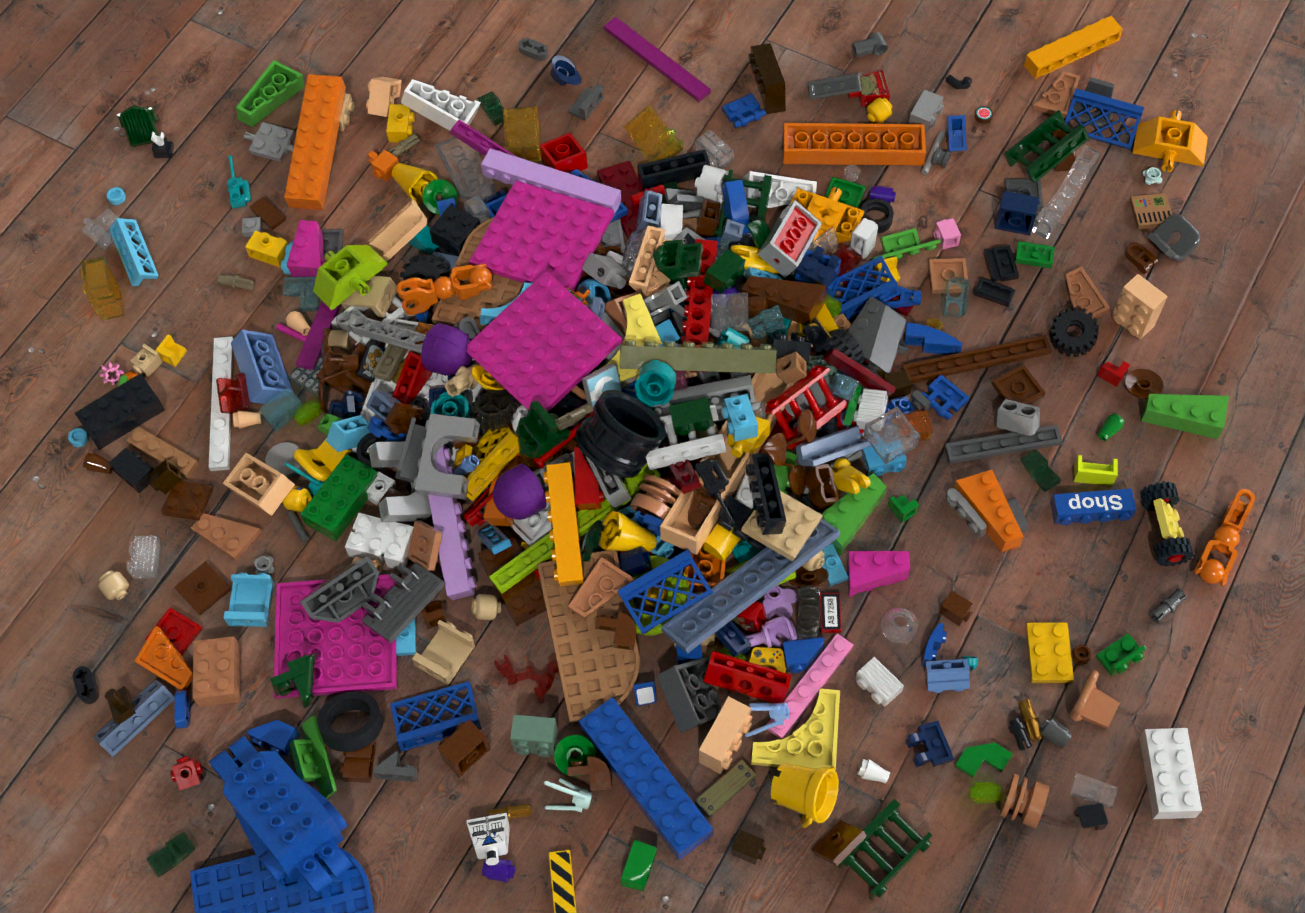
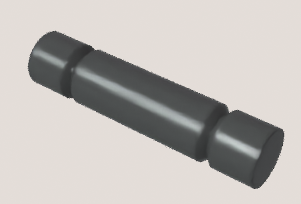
[287,510,309,542]

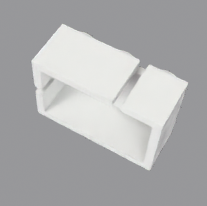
[345,513,413,570]

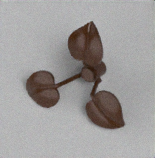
[318,328,358,414]
[761,409,817,499]

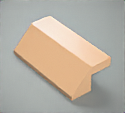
[364,199,427,262]
[629,226,671,298]

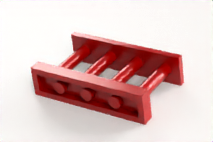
[761,365,848,450]

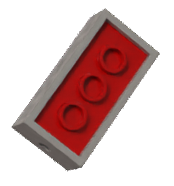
[757,200,822,278]

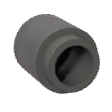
[1040,718,1073,748]

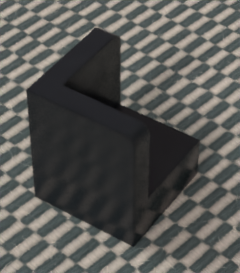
[1074,803,1108,831]

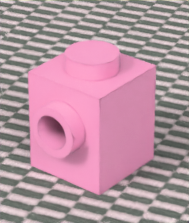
[933,218,961,250]

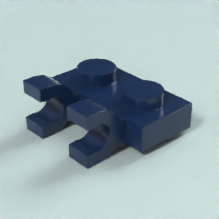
[795,246,840,290]
[905,721,954,767]

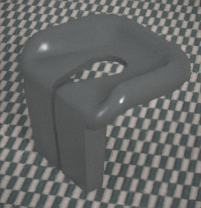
[1071,77,1114,128]
[1147,214,1200,261]

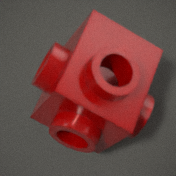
[170,756,203,791]

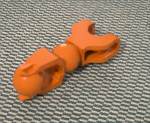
[396,263,493,315]
[1194,489,1255,587]

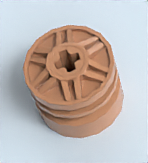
[630,475,681,520]
[1000,773,1050,829]

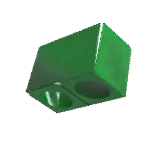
[620,840,657,892]

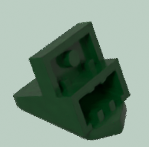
[117,106,160,147]
[653,240,703,289]
[516,400,570,459]
[270,652,316,709]

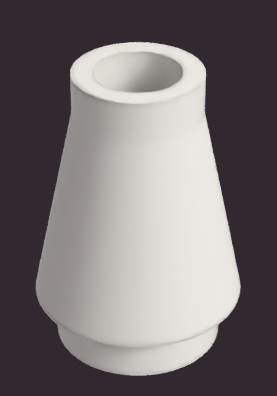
[857,759,890,784]

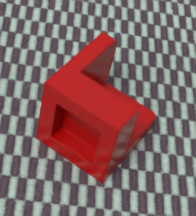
[1097,361,1130,387]

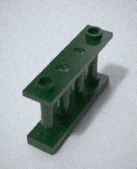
[1004,110,1089,183]
[714,170,772,247]
[837,799,932,900]

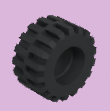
[815,328,864,379]

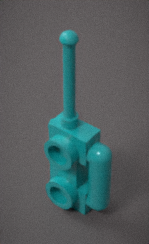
[227,155,251,209]

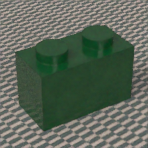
[704,249,746,294]
[669,397,714,435]

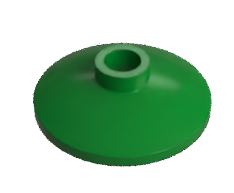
[422,179,458,215]
[554,735,596,776]

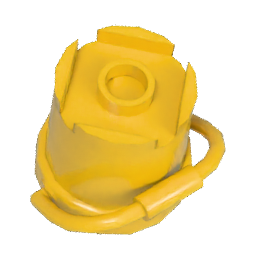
[771,763,839,828]

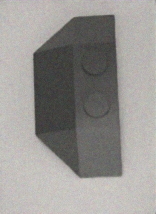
[300,556,379,623]

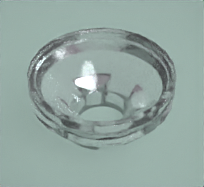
[881,608,918,644]

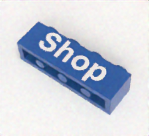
[1050,489,1137,525]

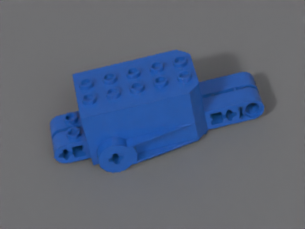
[208,735,352,894]

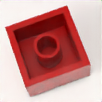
[539,132,588,174]

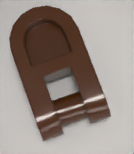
[1125,242,1159,274]
[688,491,717,529]

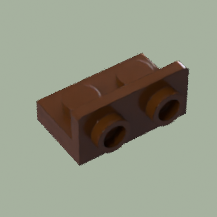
[384,403,424,435]

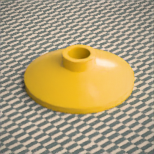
[471,365,504,390]

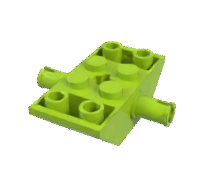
[313,245,388,310]

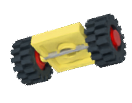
[1140,481,1194,566]

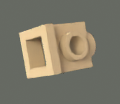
[130,344,163,377]

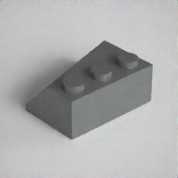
[847,297,907,374]
[657,656,721,733]

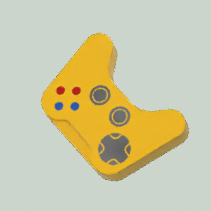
[749,647,786,673]

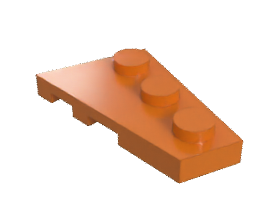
[135,626,193,690]

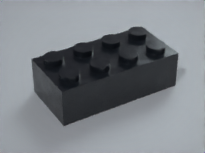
[75,373,165,450]

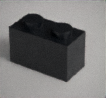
[108,448,154,494]

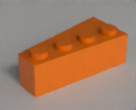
[954,470,1024,552]

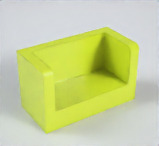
[1073,455,1118,486]

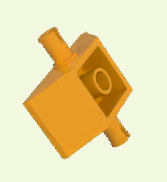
[1132,110,1208,172]
[789,187,864,249]

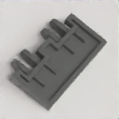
[361,563,445,643]

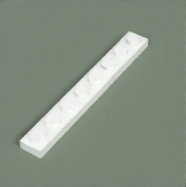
[209,337,234,471]

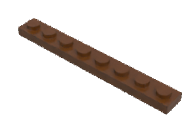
[902,335,1052,384]

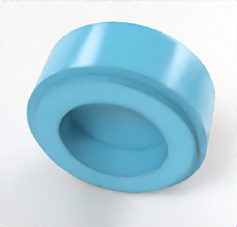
[107,187,126,205]
[68,428,89,447]

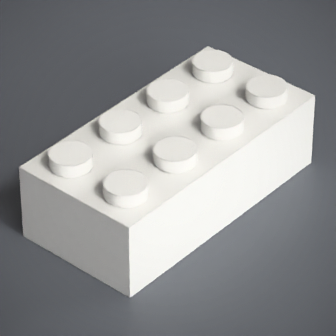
[1139,728,1202,819]

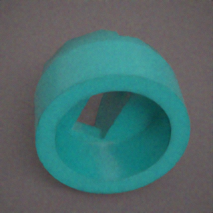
[962,656,978,671]

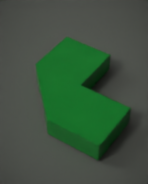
[843,383,863,426]
[955,742,1013,778]

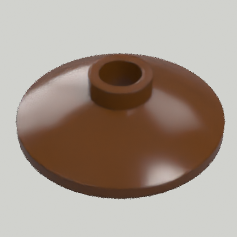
[1125,369,1164,400]
[789,567,829,589]

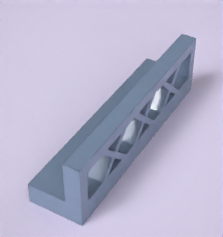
[796,426,872,467]
[93,679,175,757]

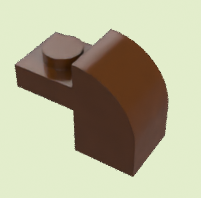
[595,612,636,651]
[567,755,612,791]

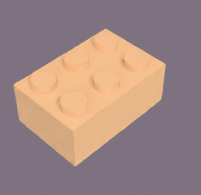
[1112,274,1168,340]
[223,453,295,516]
[699,696,752,774]

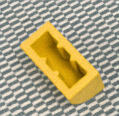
[704,523,740,562]

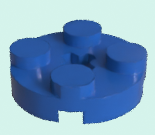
[367,416,407,442]

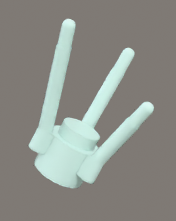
[544,778,592,813]

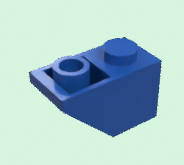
[247,720,300,756]

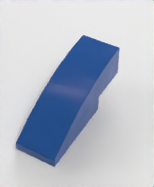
[721,180,750,235]
[904,323,962,355]

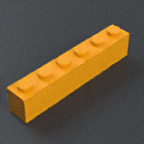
[1024,16,1123,79]
[543,462,584,587]

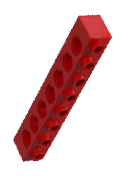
[681,239,718,373]

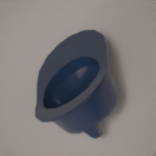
[551,55,582,86]

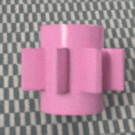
[99,361,124,385]

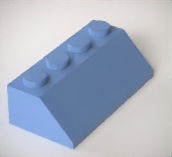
[231,330,293,404]

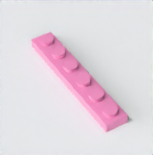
[766,633,854,740]

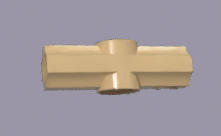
[445,362,479,397]

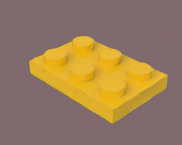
[1026,623,1074,683]

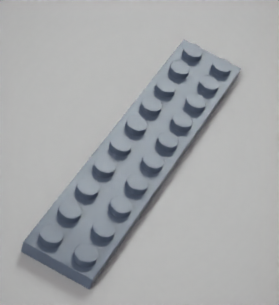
[661,519,840,654]

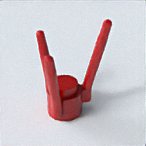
[463,486,493,527]

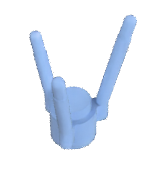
[745,702,789,737]

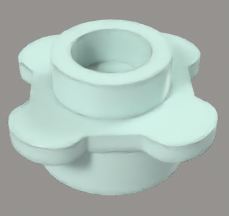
[1142,167,1163,185]

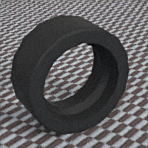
[860,199,894,234]
[356,433,387,471]

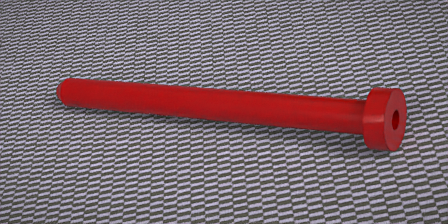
[532,411,594,469]

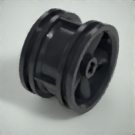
[575,390,666,478]

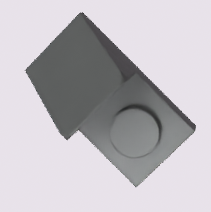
[373,751,419,783]

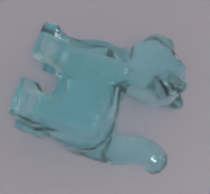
[747,305,786,338]

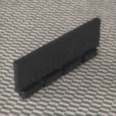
[718,495,767,551]

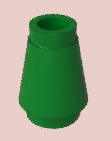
[1097,413,1125,442]

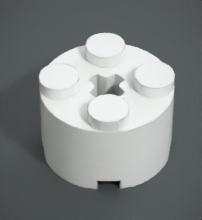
[695,165,729,204]

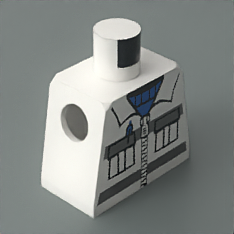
[466,813,510,865]

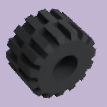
[400,255,451,301]

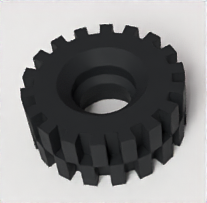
[1050,307,1099,357]

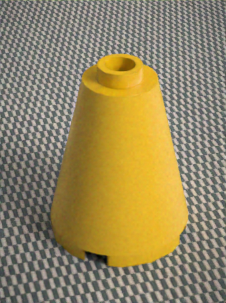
[392,163,438,204]
[599,511,657,553]

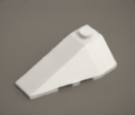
[743,171,817,208]

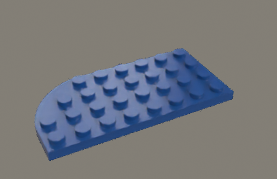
[190,847,375,913]

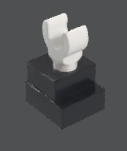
[151,132,174,158]

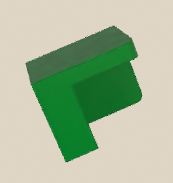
[888,495,919,523]

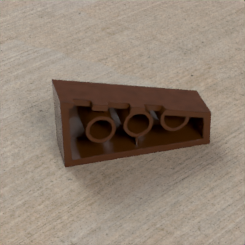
[741,276,827,325]

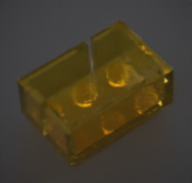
[624,105,684,162]
[503,106,541,161]
[80,256,124,321]

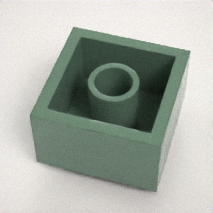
[510,715,558,757]

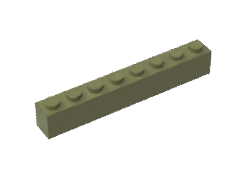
[619,339,777,373]

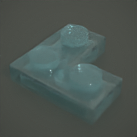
[283,277,320,311]

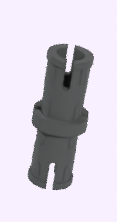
[1149,588,1187,623]

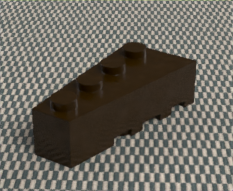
[748,43,786,114]

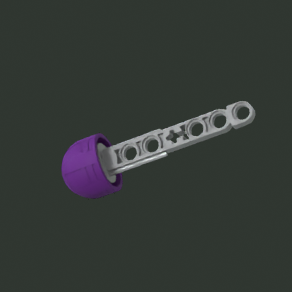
[336,312,472,376]
[493,448,590,520]

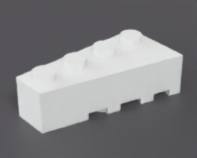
[401,79,481,131]

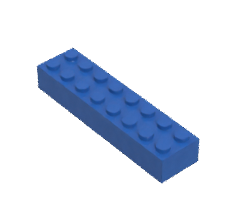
[579,697,713,860]

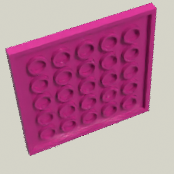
[469,180,614,291]
[466,271,623,413]
[273,574,397,699]

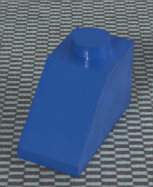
[782,637,824,673]

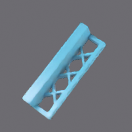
[109,218,159,286]

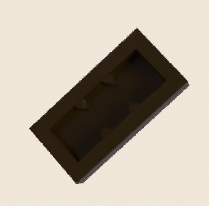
[104,686,136,725]

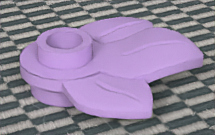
[762,585,799,619]

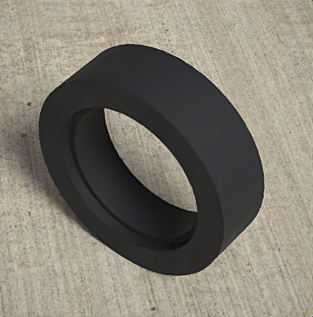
[317,692,383,752]

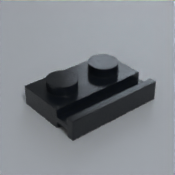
[983,245,1019,282]

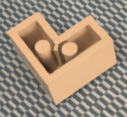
[366,76,402,117]

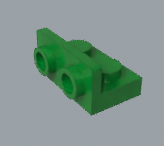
[1015,241,1055,269]
[1095,633,1147,676]

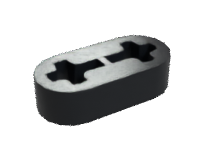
[72,666,99,704]

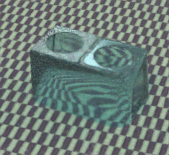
[943,277,970,318]
[829,372,860,401]
[259,387,304,431]

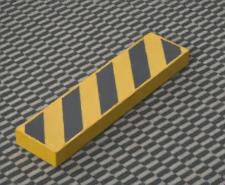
[549,850,577,913]

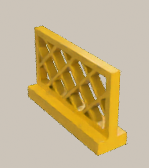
[465,418,519,501]

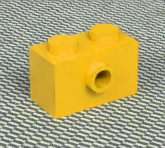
[386,104,415,143]
[245,231,288,268]

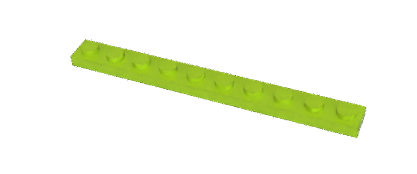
[489,463,661,594]

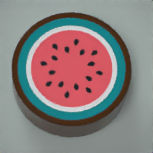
[975,106,993,124]

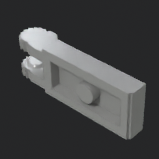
[946,488,987,538]

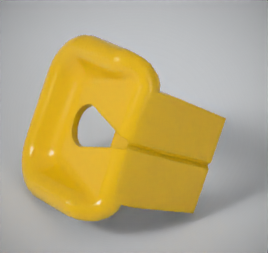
[293,438,351,482]

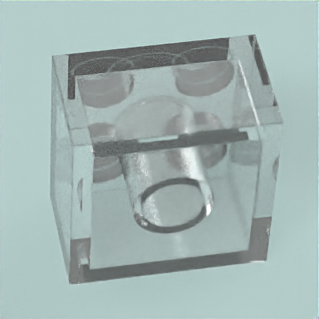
[863,406,920,465]

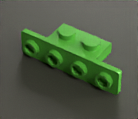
[869,228,941,261]
[289,716,337,799]

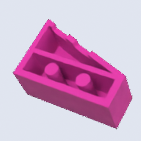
[286,220,325,279]
[847,551,910,597]

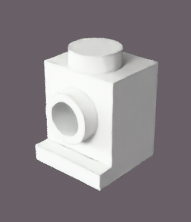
[366,472,398,505]

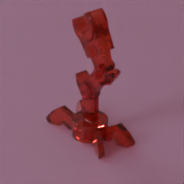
[494,655,559,704]

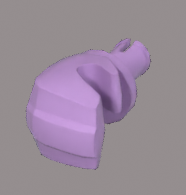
[745,616,797,649]

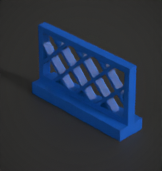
[1065,89,1144,150]
[825,255,901,320]
[617,549,713,634]
[390,681,482,752]

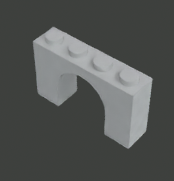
[414,414,480,499]
[369,442,432,522]

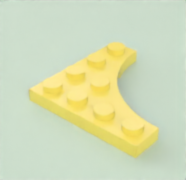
[592,293,662,383]
[751,689,840,769]

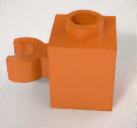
[367,150,399,182]

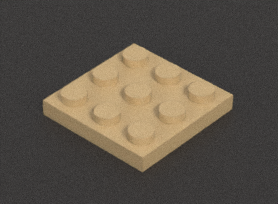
[741,491,823,561]

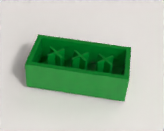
[300,454,378,542]

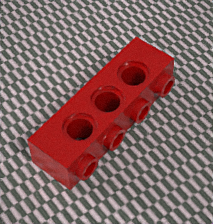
[703,651,791,703]

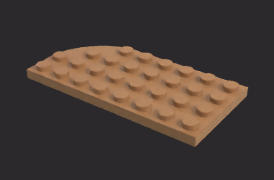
[432,217,524,332]
[537,550,640,723]

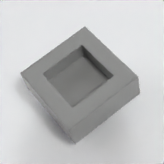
[242,217,262,237]

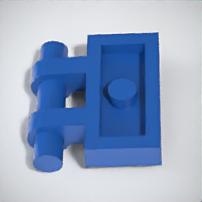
[722,93,766,129]
[922,375,970,421]

